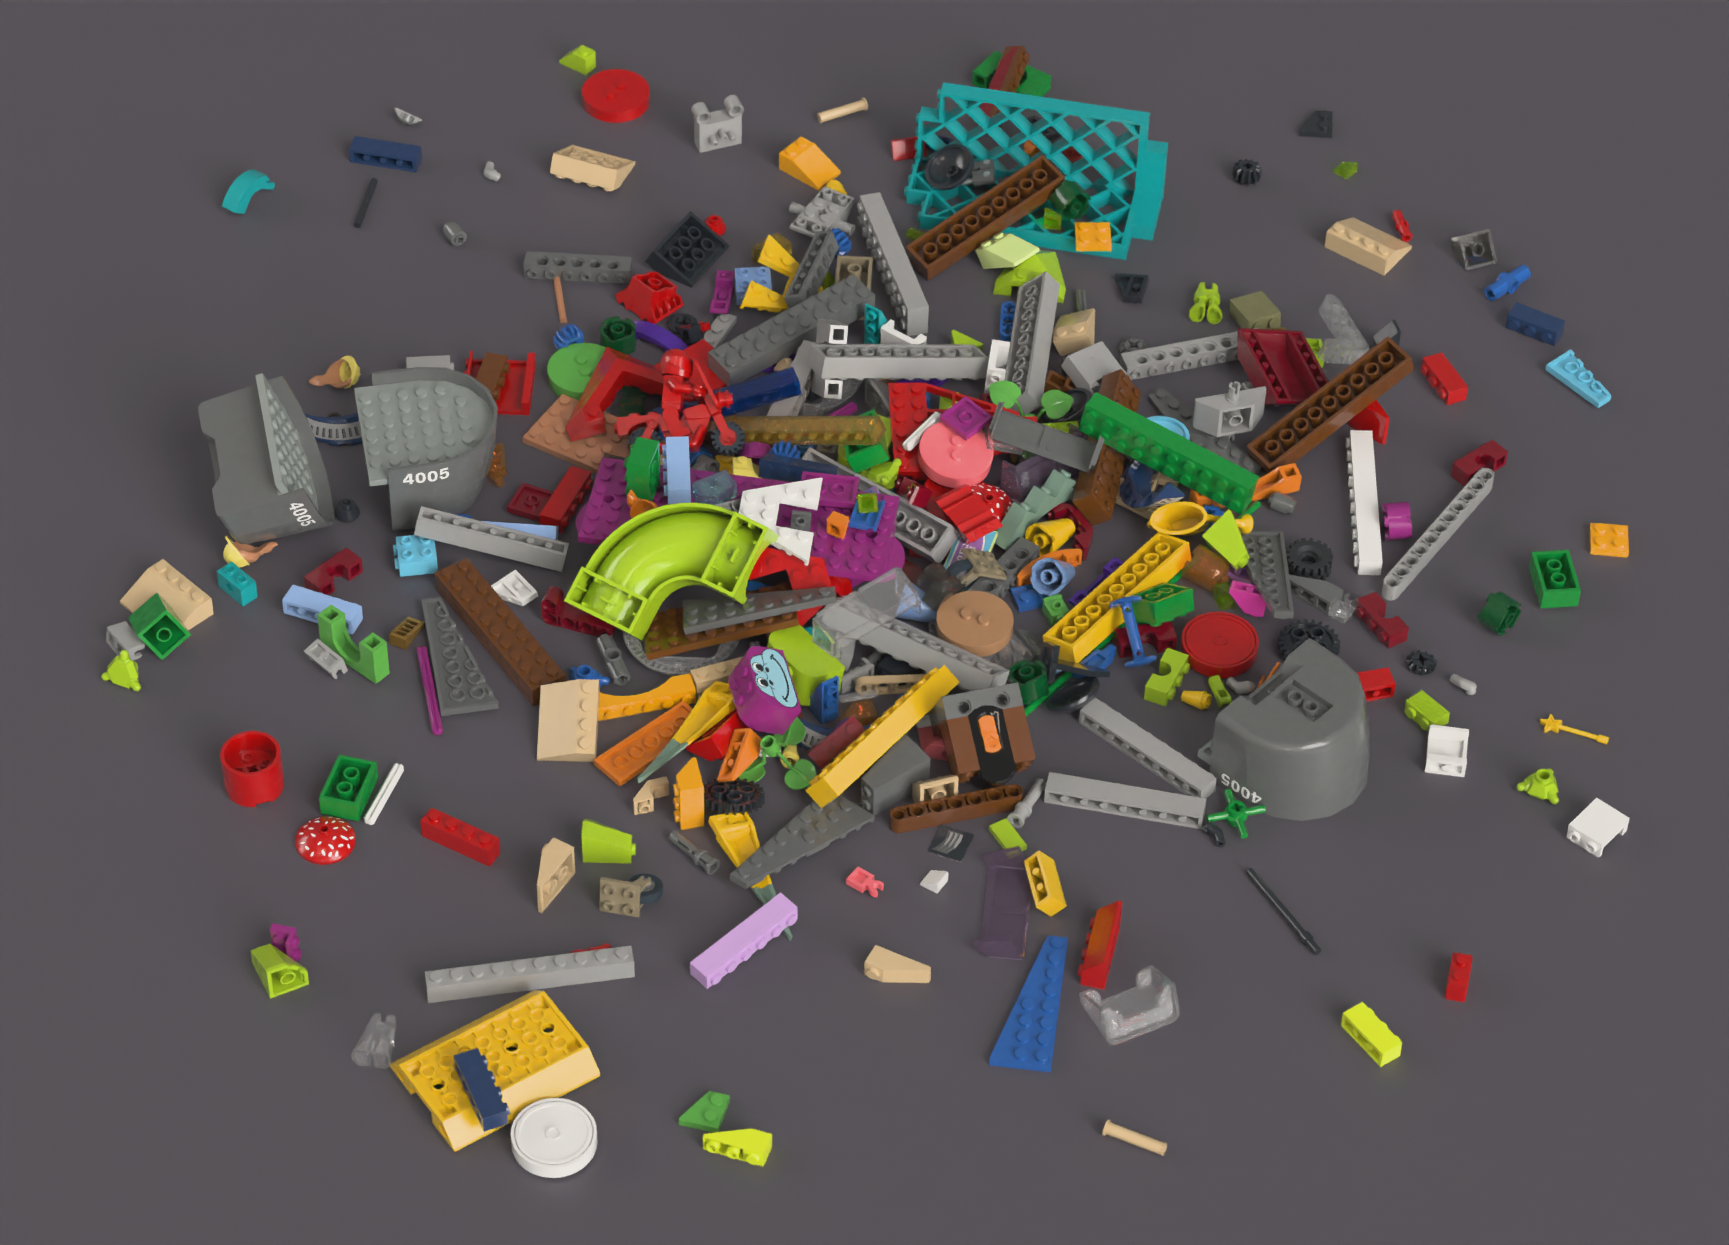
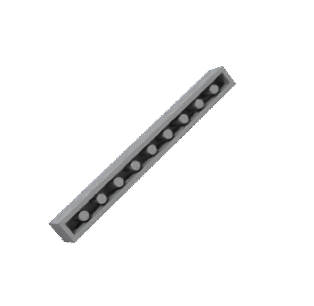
[425,946,635,1003]

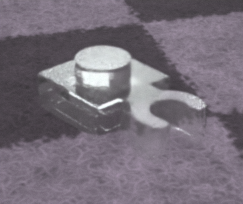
[1328,593,1359,624]

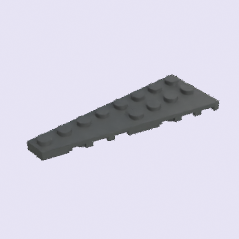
[1148,388,1261,475]
[1240,530,1294,619]
[683,586,837,635]
[421,597,499,716]
[730,795,875,889]

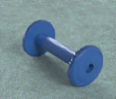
[1109,595,1157,668]

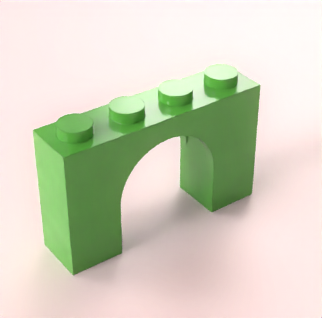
[317,604,390,684]

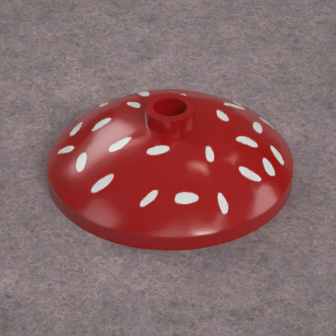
[970,483,1013,530]
[295,816,356,865]

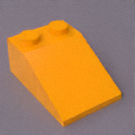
[779,137,841,191]

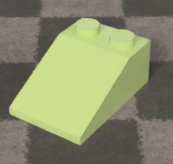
[975,232,1040,269]

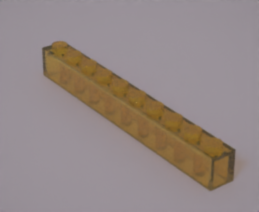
[725,416,886,445]

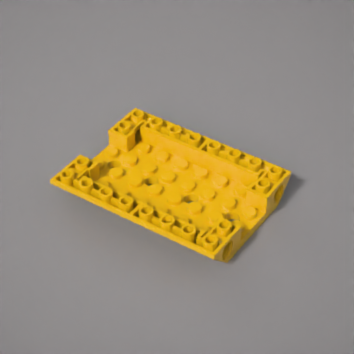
[390,990,600,1152]

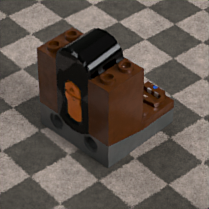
[929,683,1036,790]

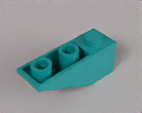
[864,303,888,344]

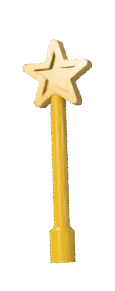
[1540,714,1609,745]

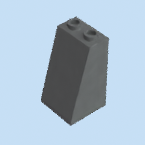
[860,734,930,815]

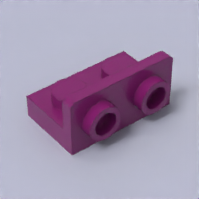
[270,923,302,961]

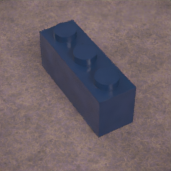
[1505,302,1565,346]

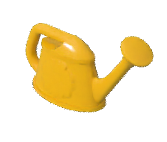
[1147,501,1254,535]

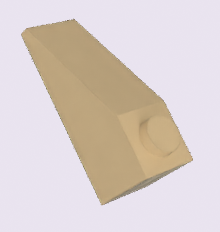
[864,945,931,983]

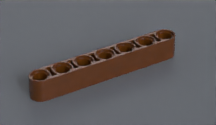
[889,784,1023,833]

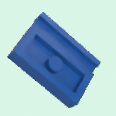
[849,495,885,532]
[1010,584,1049,613]

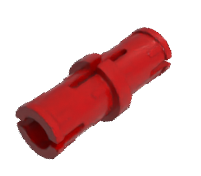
[1391,210,1413,242]

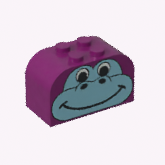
[728,646,802,735]

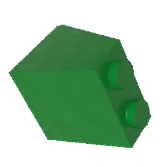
[128,592,191,660]

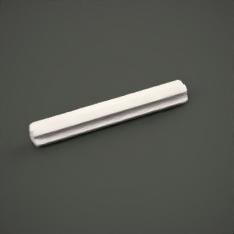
[364,763,404,825]

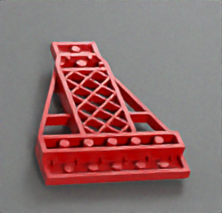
[888,383,1037,480]

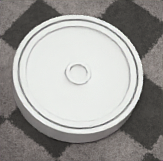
[511,1098,597,1178]

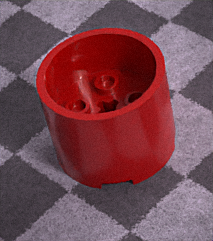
[220,731,284,807]

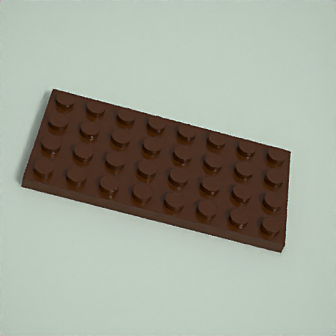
[645,582,799,660]

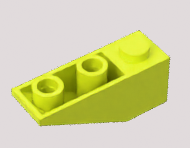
[703,1128,772,1167]

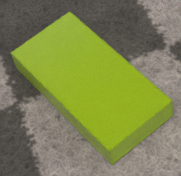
[989,818,1027,857]

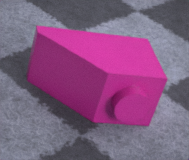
[1229,580,1267,617]

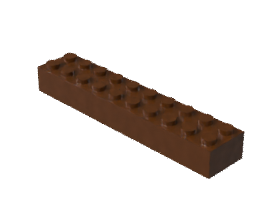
[906,155,1065,281]
[1247,336,1414,474]
[1072,369,1141,526]
[434,558,566,706]

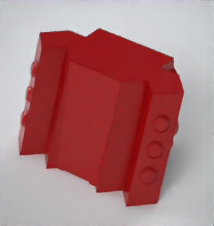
[615,271,684,324]
[933,483,1003,545]

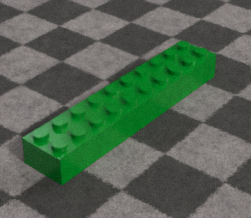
[1078,392,1260,515]

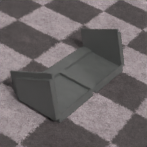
[988,402,1105,473]

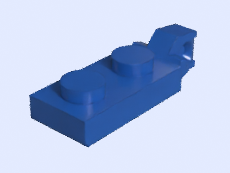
[1072,644,1117,679]

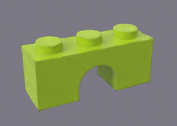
[1144,648,1190,707]

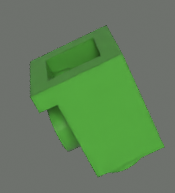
[1042,593,1070,627]

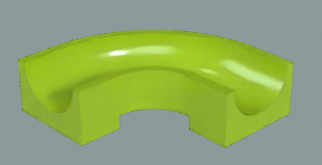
[564,503,779,641]

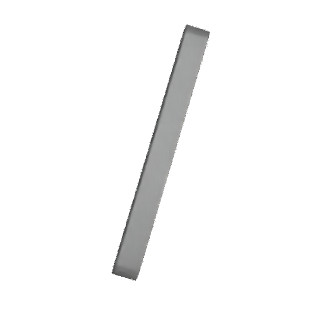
[1382,468,1494,600]

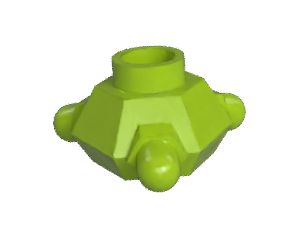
[861,458,901,490]
[101,650,141,691]
[1516,768,1559,804]

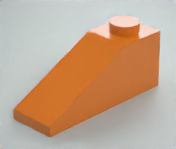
[717,728,762,782]

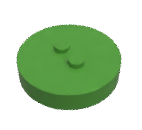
[547,343,606,401]

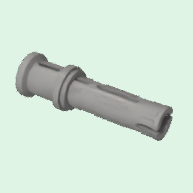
[1007,778,1047,828]

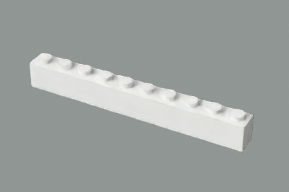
[1345,430,1382,575]

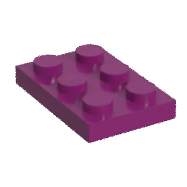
[801,471,859,509]

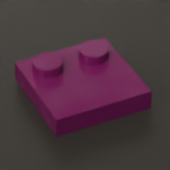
[940,396,993,441]

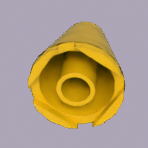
[1025,518,1075,556]

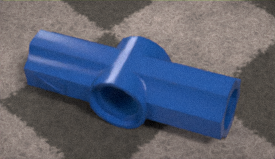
[1484,264,1531,301]

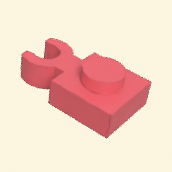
[846,867,884,897]

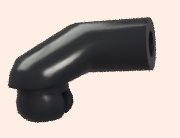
[1201,822,1225,847]

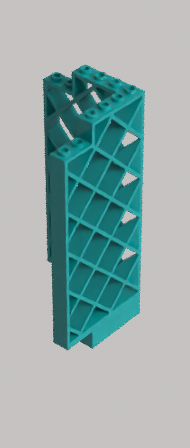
[904,82,1168,260]

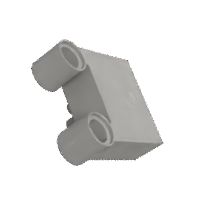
[691,95,744,153]
[1061,341,1132,396]

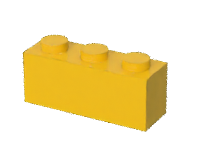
[1024,851,1067,917]

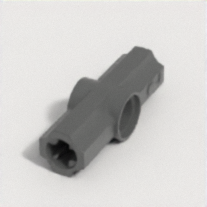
[596,634,630,686]

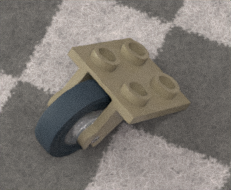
[944,548,1007,591]
[599,873,663,918]

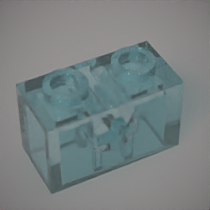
[692,470,737,505]

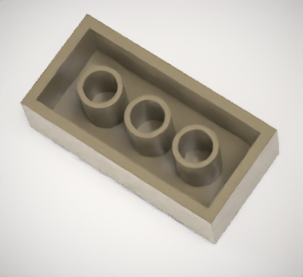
[835,255,873,320]

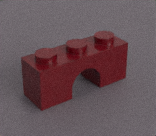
[1451,439,1508,487]
[304,547,363,596]
[1355,591,1409,649]
[1114,621,1177,658]
[807,713,865,769]

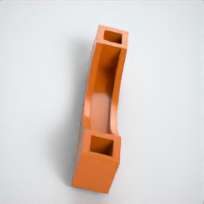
[1189,463,1302,509]

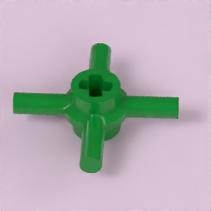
[1206,789,1266,839]

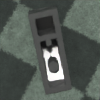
[1289,575,1343,616]

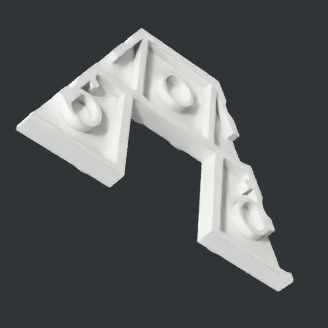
[739,478,823,566]

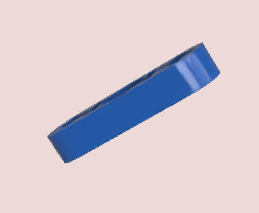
[999,301,1016,342]

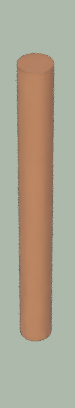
[553,276,567,323]

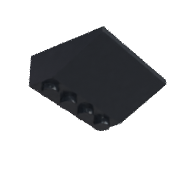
[645,211,730,288]

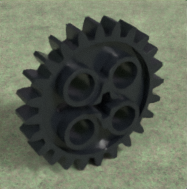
[1277,619,1340,660]
[703,777,765,816]

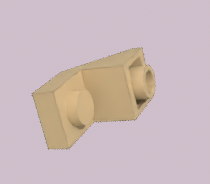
[633,776,669,815]

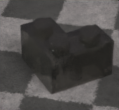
[916,562,964,612]

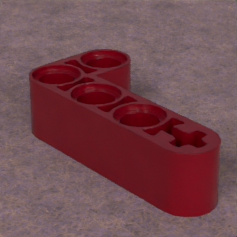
[541,586,616,637]

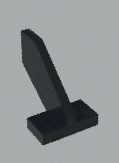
[1039,641,1110,684]

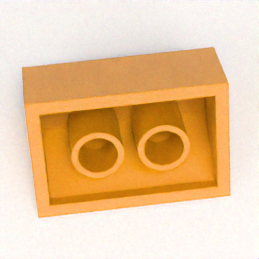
[673,757,704,830]

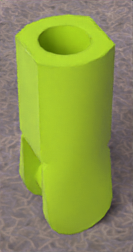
[1208,675,1232,708]

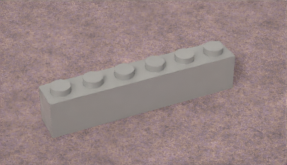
[761,340,816,440]

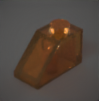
[839,698,878,726]

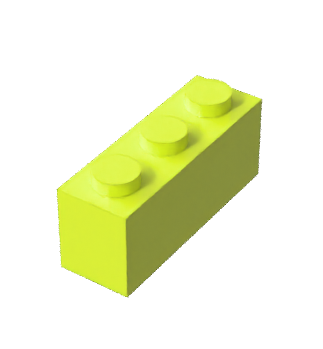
[1341,1002,1402,1067]

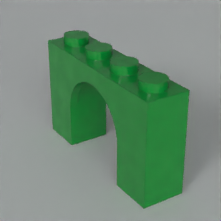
[972,50,1051,110]

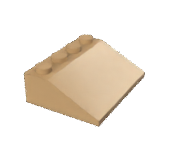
[550,145,635,191]
[1325,217,1412,276]
[120,559,214,630]
[537,679,600,762]

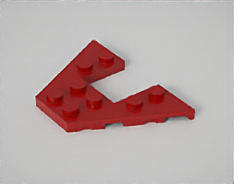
[749,547,833,639]

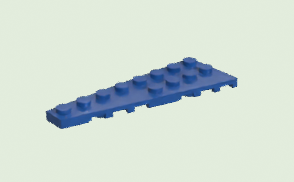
[989,935,1068,1072]

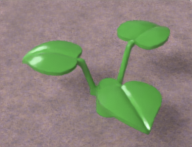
[988,381,1073,460]
[739,717,817,790]

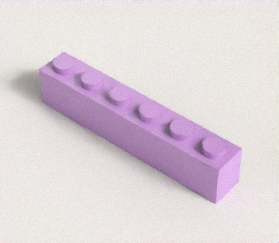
[690,892,798,989]

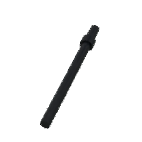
[1246,868,1321,955]

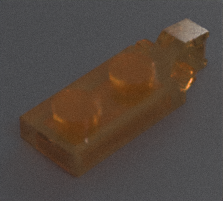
[488,443,507,488]

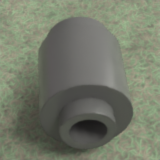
[443,221,467,246]
[1268,491,1297,515]

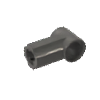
[690,454,720,472]

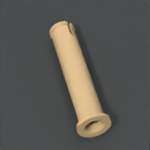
[817,98,868,123]
[1102,1119,1168,1156]

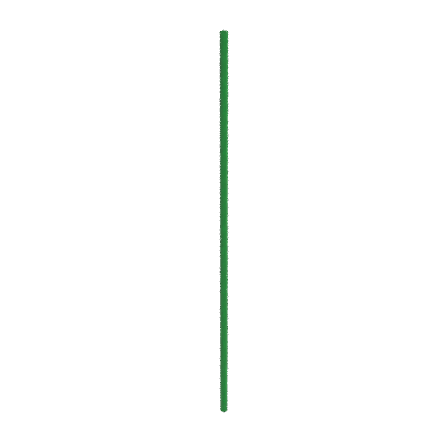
[1024,500,1261,717]

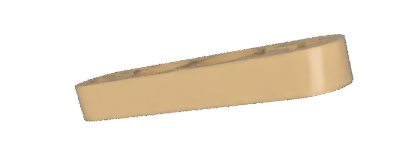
[855,674,925,695]

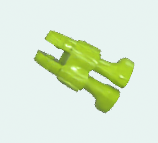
[1189,282,1222,324]

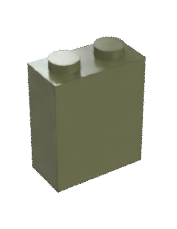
[1229,291,1281,330]

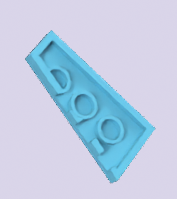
[1545,349,1611,408]

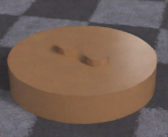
[936,591,1014,657]

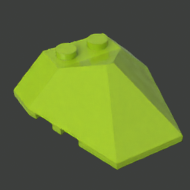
[993,250,1066,303]

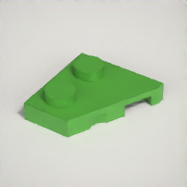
[679,1091,730,1133]

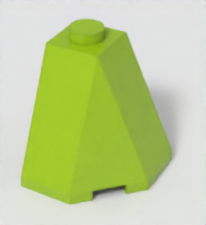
[1202,509,1250,571]
[582,819,636,864]
[251,944,309,999]

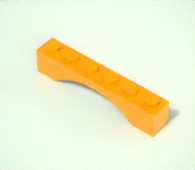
[598,673,696,721]

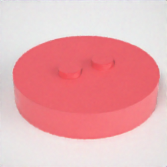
[917,422,994,488]

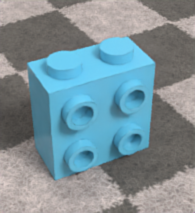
[393,535,438,577]

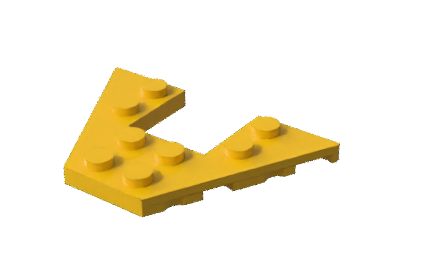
[740,234,823,313]

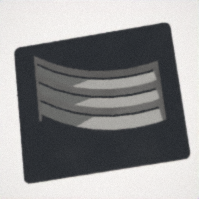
[928,825,974,862]

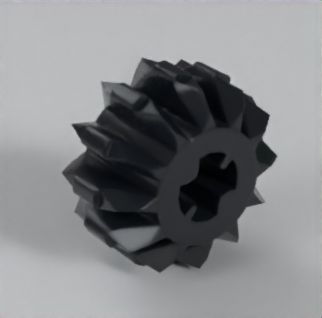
[1232,158,1262,186]

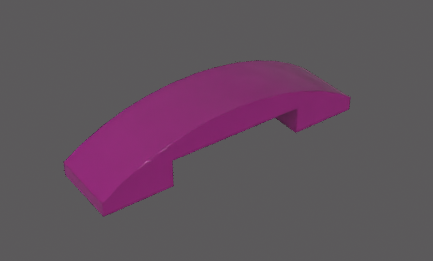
[710,270,735,314]

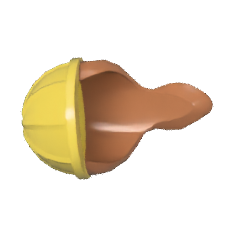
[309,356,361,389]
[223,535,278,568]

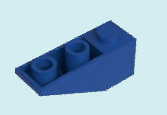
[809,676,839,725]

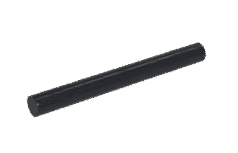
[354,178,378,228]

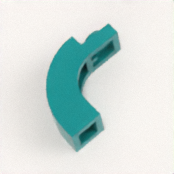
[222,169,275,214]

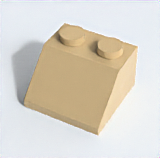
[912,775,959,803]

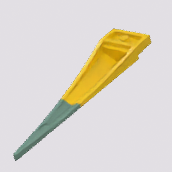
[638,681,736,783]
[708,812,792,942]

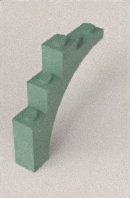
[995,469,1077,550]

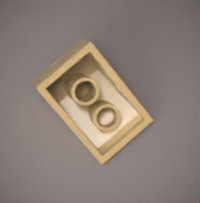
[1053,308,1095,356]
[537,837,575,913]

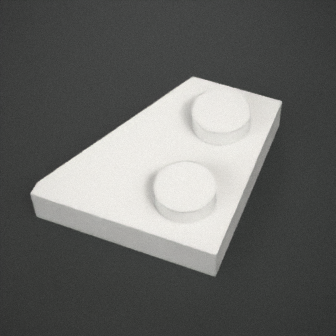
[491,570,538,606]

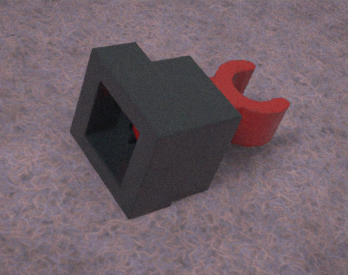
[678,321,711,344]

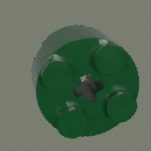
[1048,180,1091,222]
[600,316,636,355]
[1477,591,1522,636]
[1008,660,1049,705]

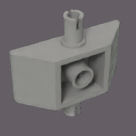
[789,186,855,238]
[1193,381,1266,442]

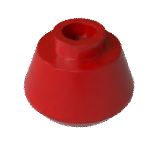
[704,215,726,236]

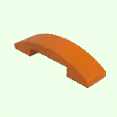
[1016,549,1082,587]

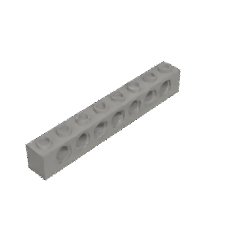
[1120,328,1257,380]

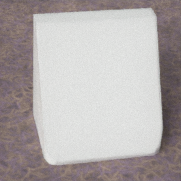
[920,870,948,894]

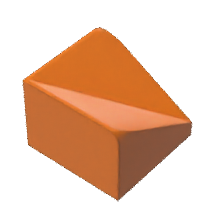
[826,511,849,539]

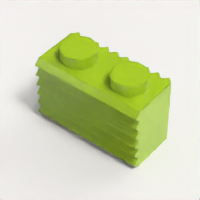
[1404,690,1450,732]

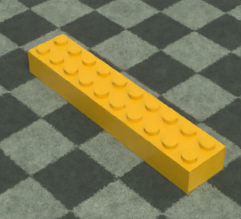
[1043,532,1192,663]
[805,665,960,808]

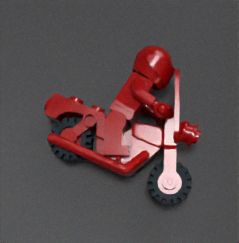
[614,348,746,456]

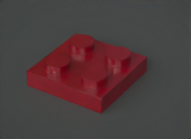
[507,483,554,522]

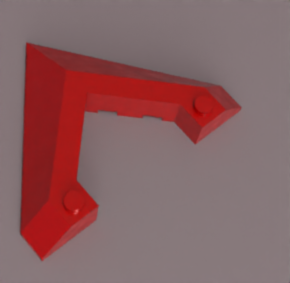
[565,347,698,442]

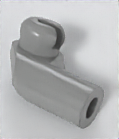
[484,162,501,182]
[1450,674,1477,695]
[1226,677,1256,695]

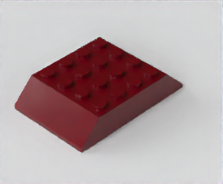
[1237,328,1329,406]

